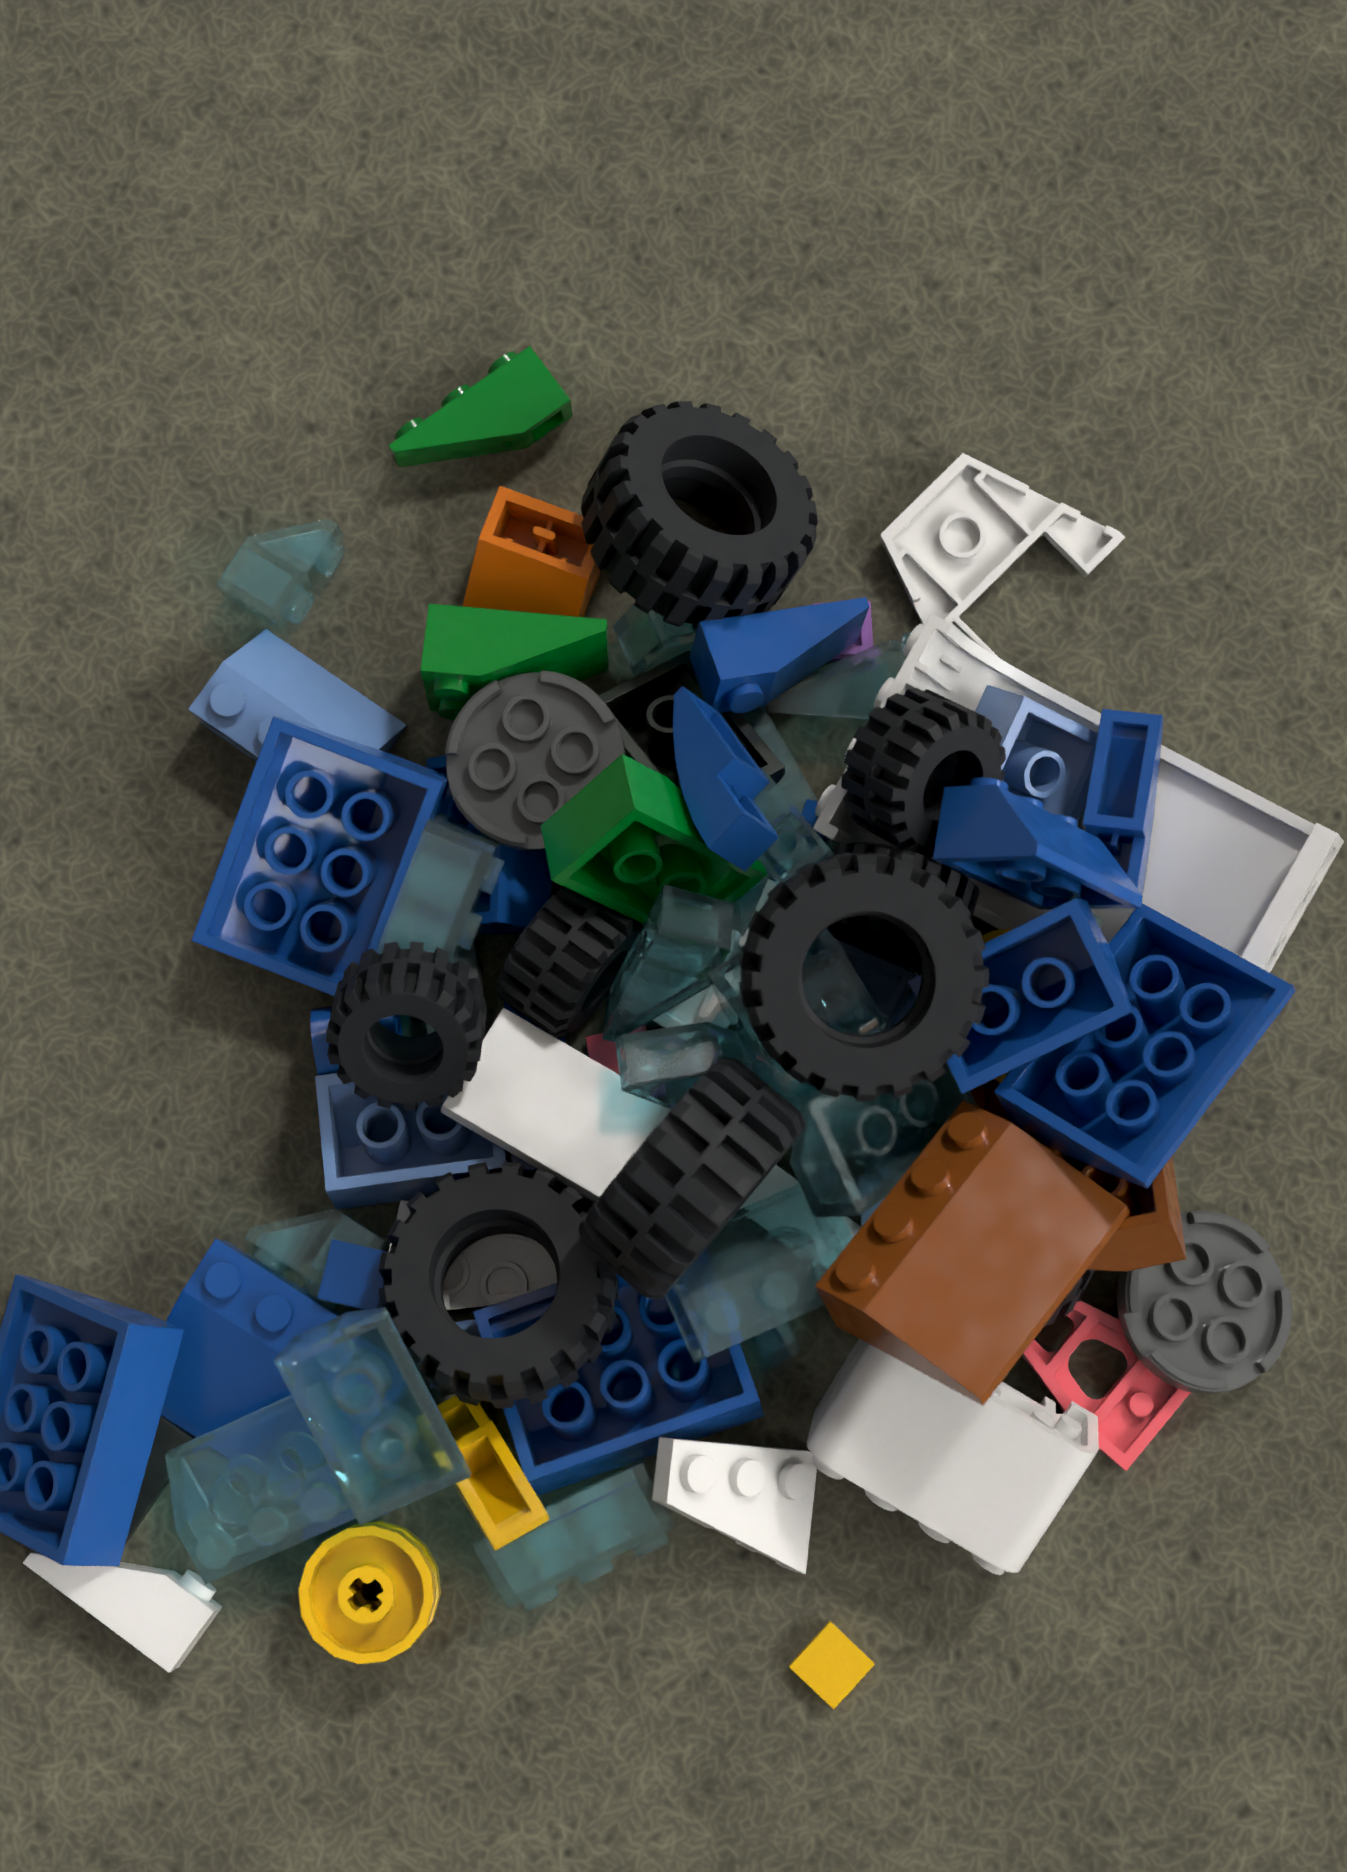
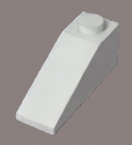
[23,1551,223,1673]

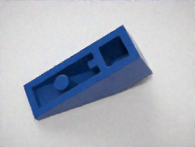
[689,597,870,713]

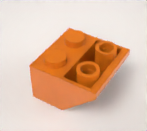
[462,486,602,617]

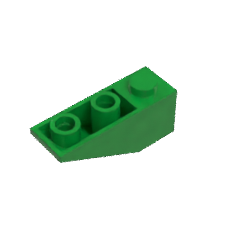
[389,346,573,467]

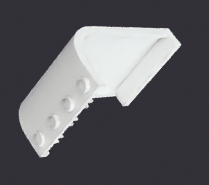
[813,613,1344,973]

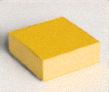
[789,1620,875,1710]

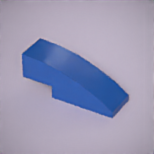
[673,686,779,871]
[1083,709,1163,896]

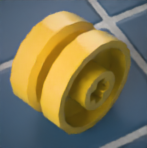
[298,1521,441,1664]

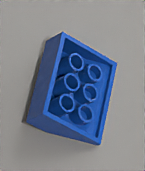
[191,716,449,996]
[994,903,1296,1189]
[161,1239,422,1522]
[473,1248,764,1496]
[0,1274,184,1566]

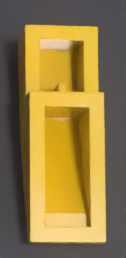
[417,1395,550,1551]

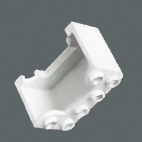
[807,1339,1099,1575]

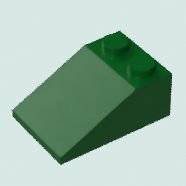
[420,604,610,720]
[541,754,767,943]

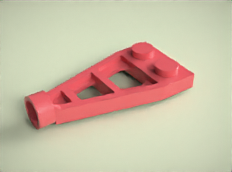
[1022,1300,1191,1471]

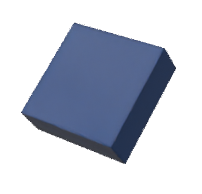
[317,1239,386,1313]

